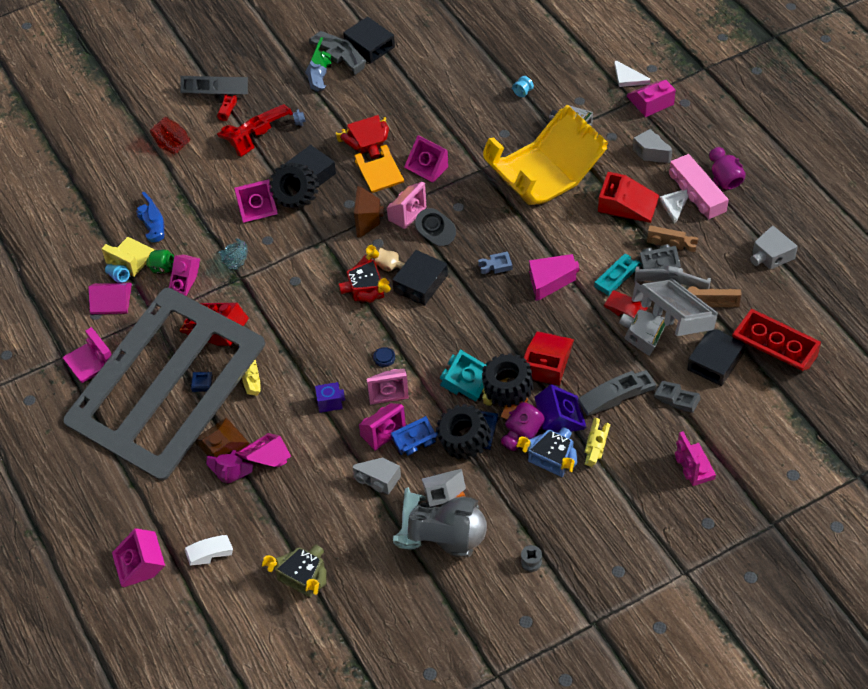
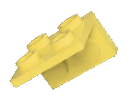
[102,237,155,277]

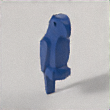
[136,192,164,242]

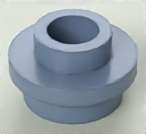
[293,109,306,126]

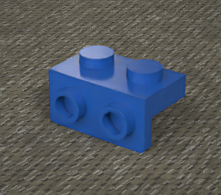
[390,416,438,456]

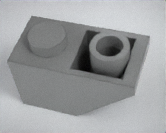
[633,129,672,163]
[353,458,401,495]
[422,469,466,507]

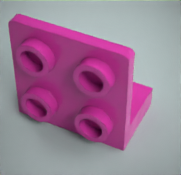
[63,327,112,383]
[675,431,716,486]

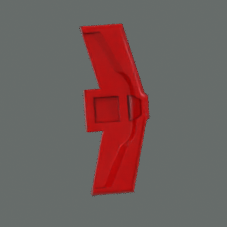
[228,104,293,147]

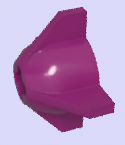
[206,450,253,483]

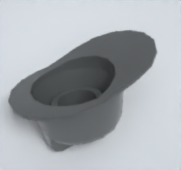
[415,208,456,246]

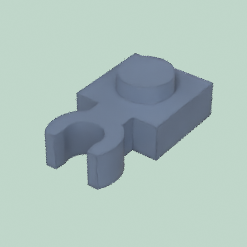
[478,252,512,274]

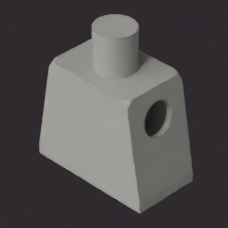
[750,226,798,269]

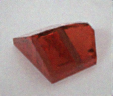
[150,116,190,155]

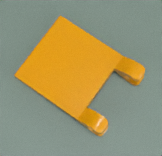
[355,145,404,193]

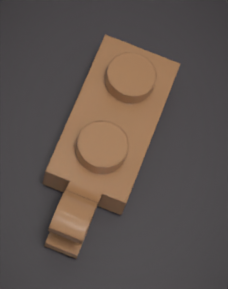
[647,225,698,252]

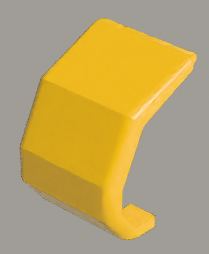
[483,105,608,205]

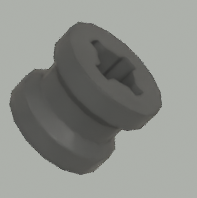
[521,545,542,572]

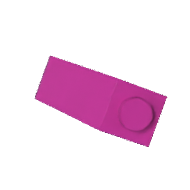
[529,254,579,301]

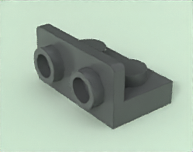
[637,245,681,269]

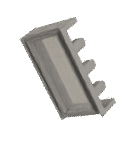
[632,278,718,336]

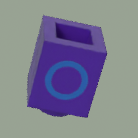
[315,382,345,413]

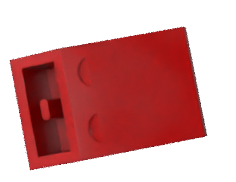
[598,172,659,223]
[179,302,249,346]
[524,331,574,386]

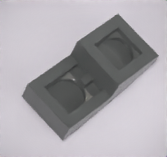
[654,381,701,413]

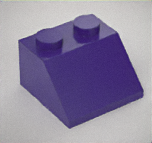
[534,385,586,433]

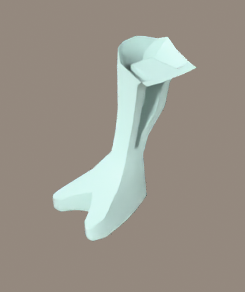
[393,487,426,550]

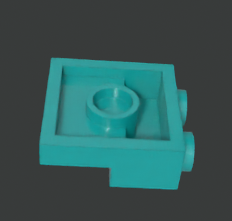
[439,349,486,402]

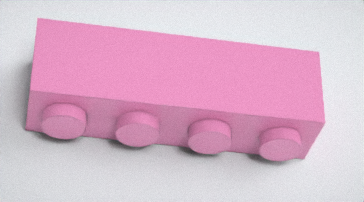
[669,154,729,220]

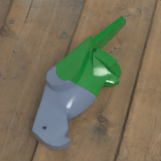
[305,37,332,91]

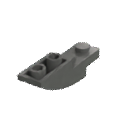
[180,76,248,94]
[577,370,656,416]

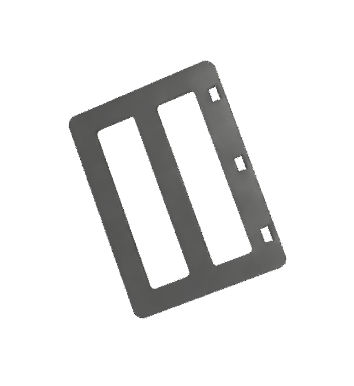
[64,288,265,480]

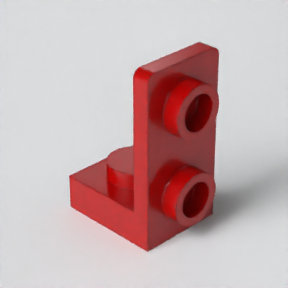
[217,125,255,157]

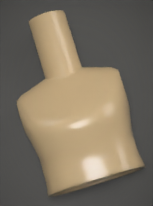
[374,248,405,272]

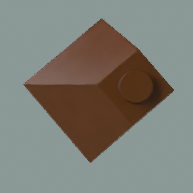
[354,186,384,238]
[195,418,249,457]

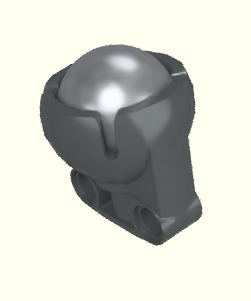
[407,496,487,558]

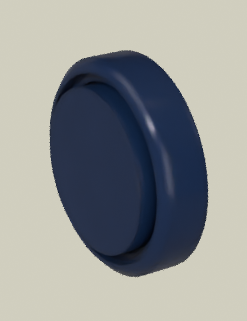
[373,347,395,367]

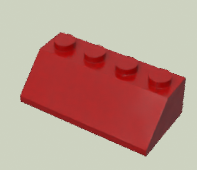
[732,308,821,371]

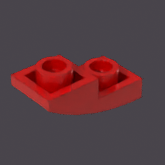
[603,290,648,318]

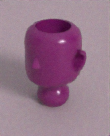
[709,147,746,190]
[501,402,545,451]

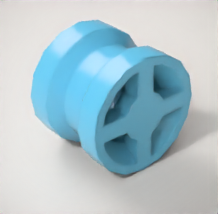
[512,76,534,98]

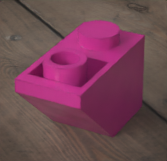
[169,254,200,296]

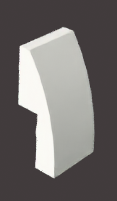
[185,535,233,566]

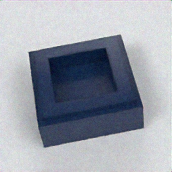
[191,372,213,392]

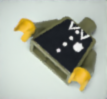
[261,545,327,598]

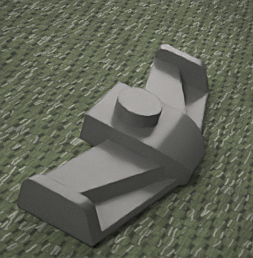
[309,31,366,74]

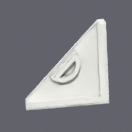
[614,61,650,87]
[660,190,689,223]

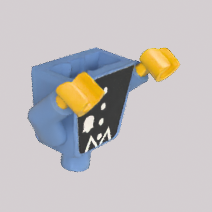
[516,427,577,477]

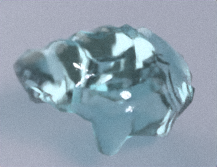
[219,238,248,270]

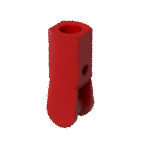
[217,94,237,121]

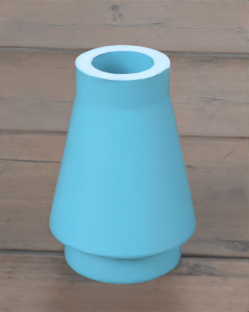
[105,264,130,283]

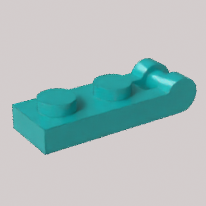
[594,253,641,296]

